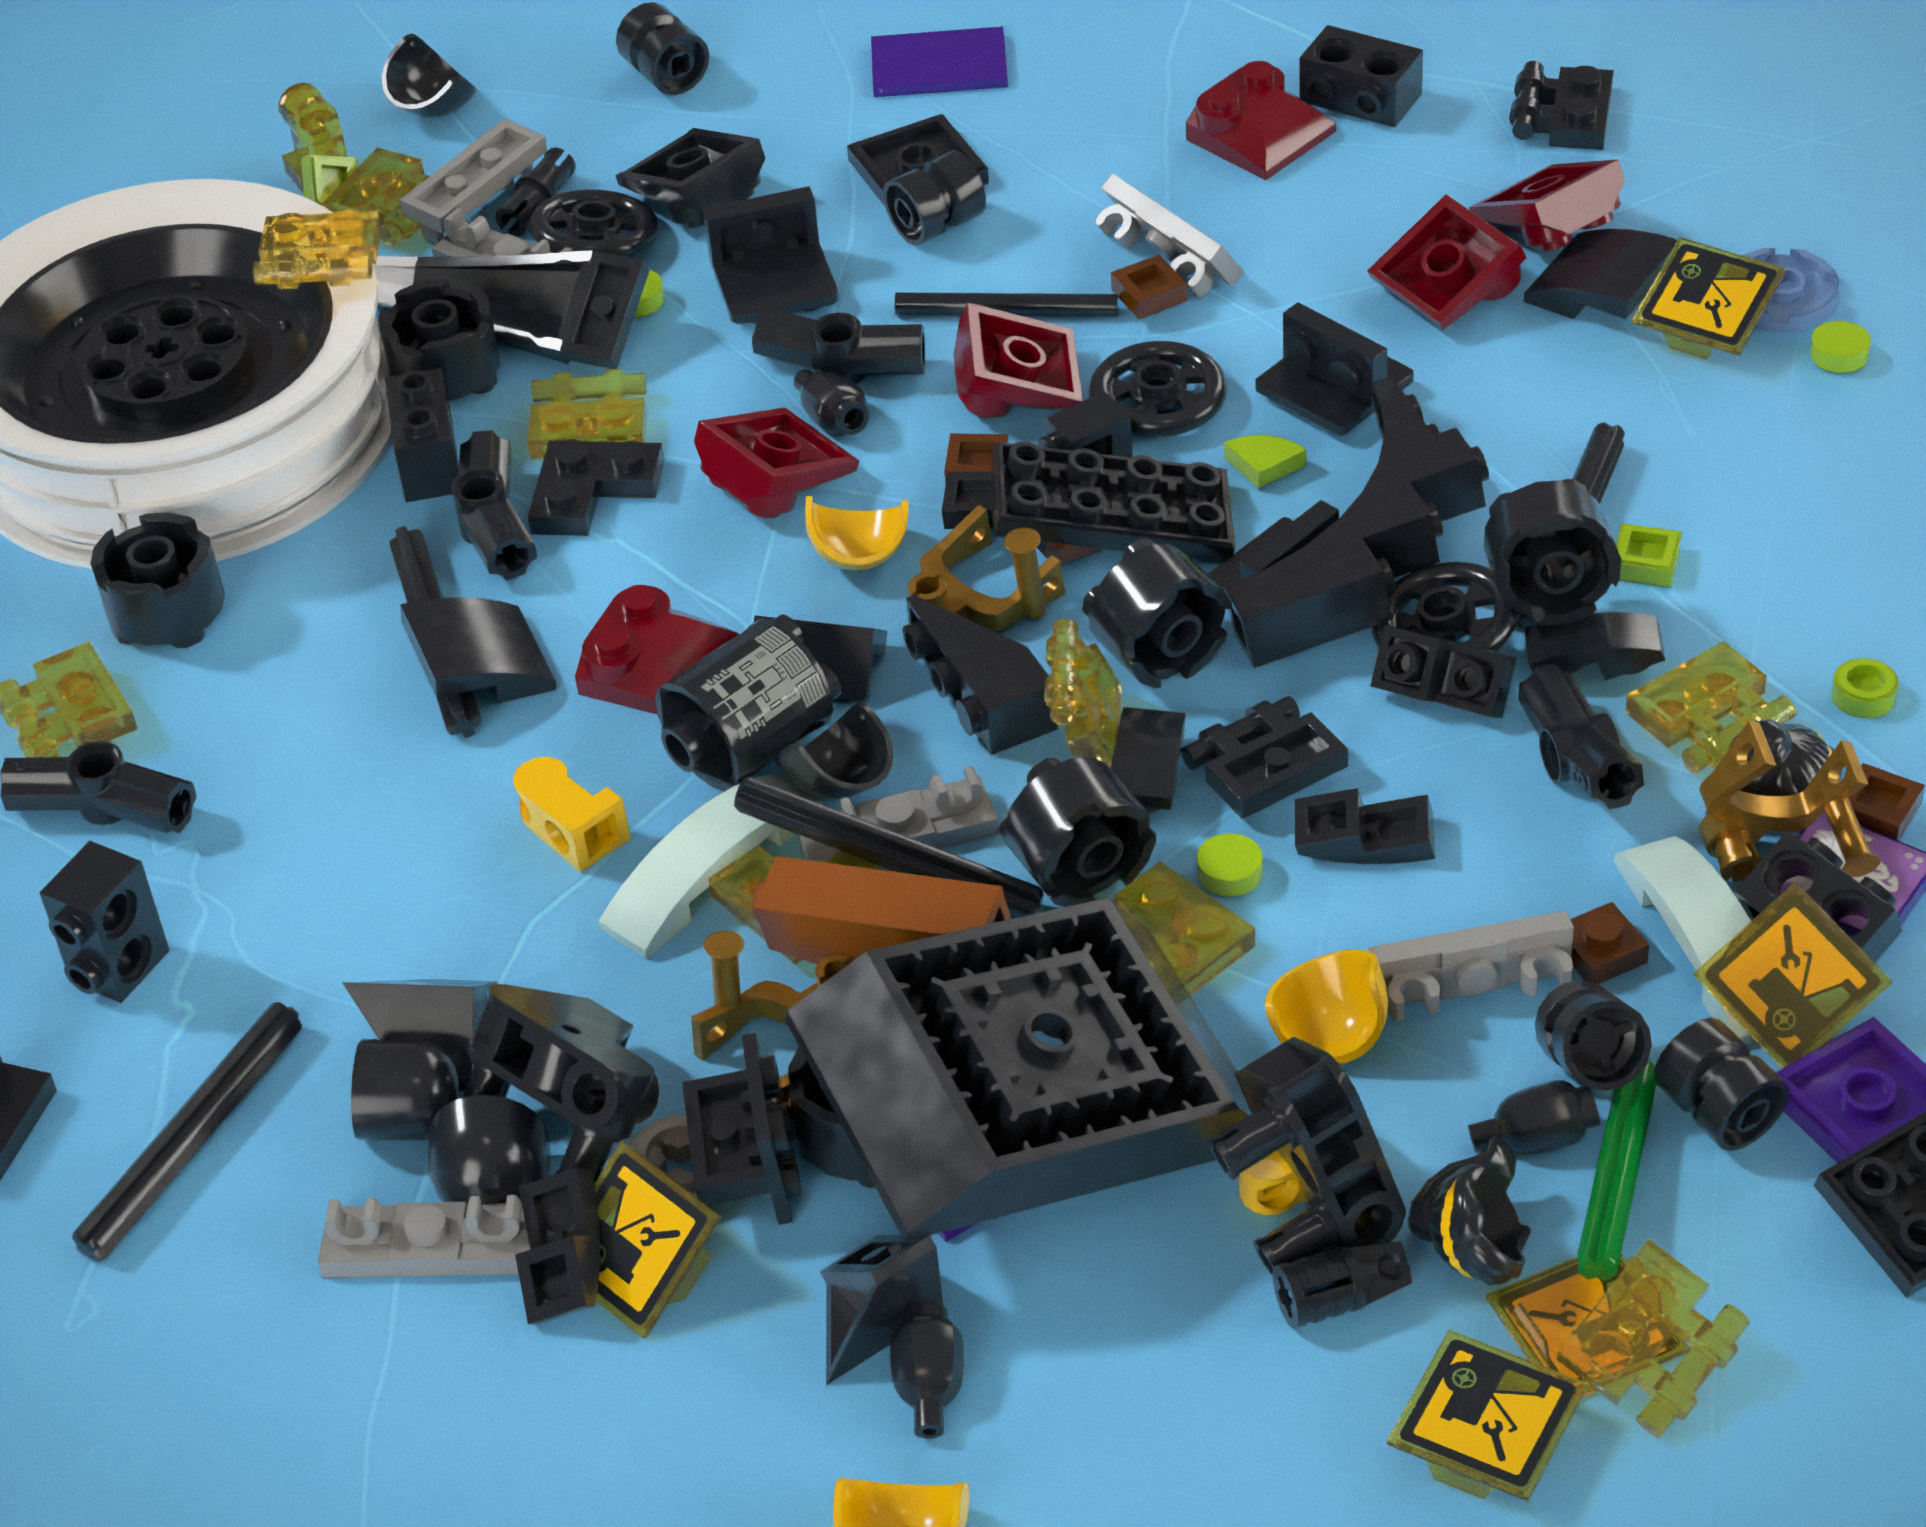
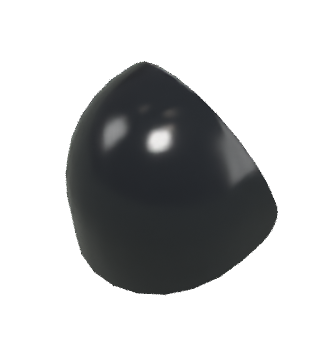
[381,33,477,117]
[775,702,894,800]
[428,1095,551,1204]

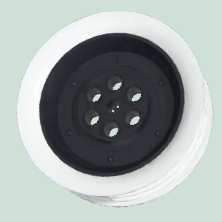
[0,179,392,569]

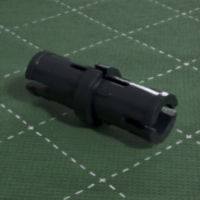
[495,147,576,237]

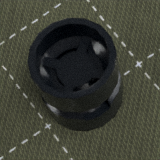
[616,2,710,95]
[883,150,986,246]
[1535,980,1652,1091]
[1653,1017,1789,1151]

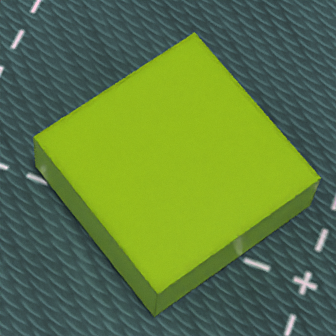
[1616,523,1682,588]

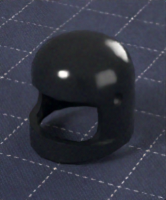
[351,1039,459,1141]

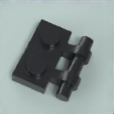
[1509,61,1614,150]
[1181,696,1348,819]

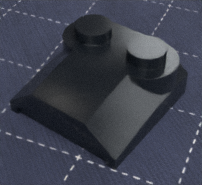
[615,128,765,228]

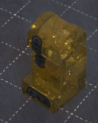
[278,82,348,194]

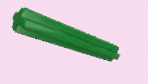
[1577,1059,1657,1281]

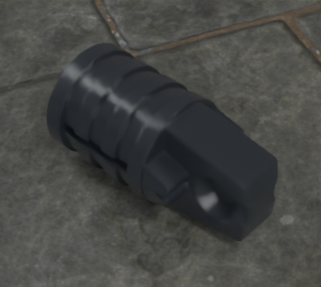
[1273,1241,1412,1329]

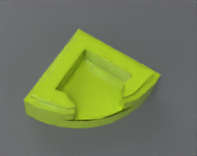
[301,155,357,207]
[1224,435,1306,489]

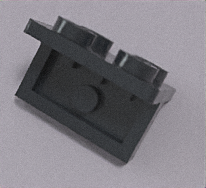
[1255,302,1414,436]
[682,1032,802,1225]

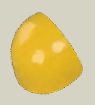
[805,496,908,571]
[1265,949,1388,1064]
[833,1478,970,1527]

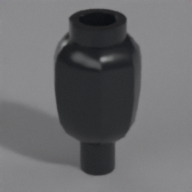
[794,369,869,437]
[1467,1080,1601,1155]
[890,1302,964,1439]

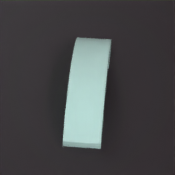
[599,773,823,960]
[1614,836,1796,1044]

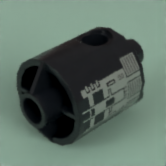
[655,614,842,791]

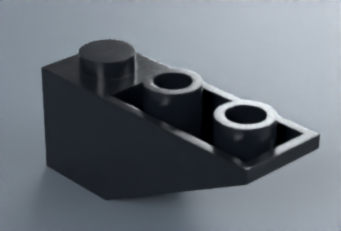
[902,595,1058,755]

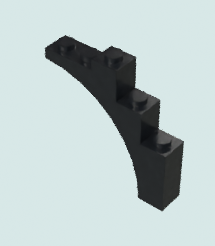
[1224,376,1489,668]

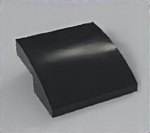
[1523,229,1680,319]
[400,597,556,704]

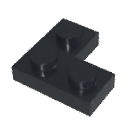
[528,440,665,536]

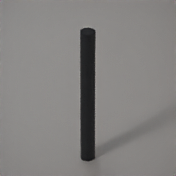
[894,292,1118,316]

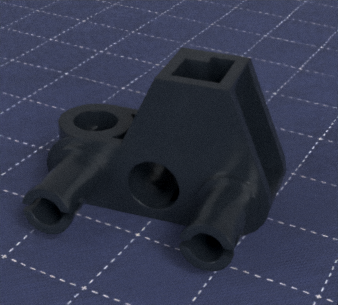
[463,984,659,1192]
[1207,1037,1406,1275]

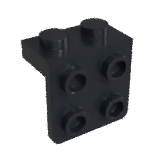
[702,186,838,324]

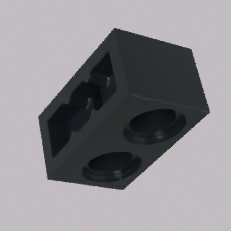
[1299,25,1423,127]
[385,368,459,503]
[1735,830,1902,969]
[39,840,170,1003]

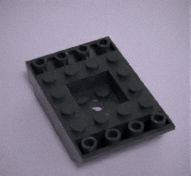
[785,898,1252,1242]

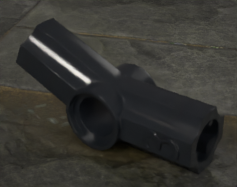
[752,307,926,384]
[451,430,537,580]
[1518,664,1644,809]
[0,741,197,834]

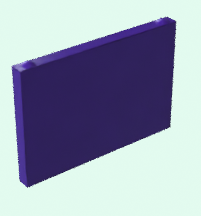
[871,26,1008,97]

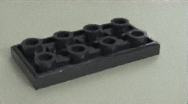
[991,442,1235,562]
[1814,1112,1926,1298]

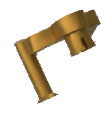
[908,505,1065,632]
[1699,721,1881,882]
[691,930,851,1119]

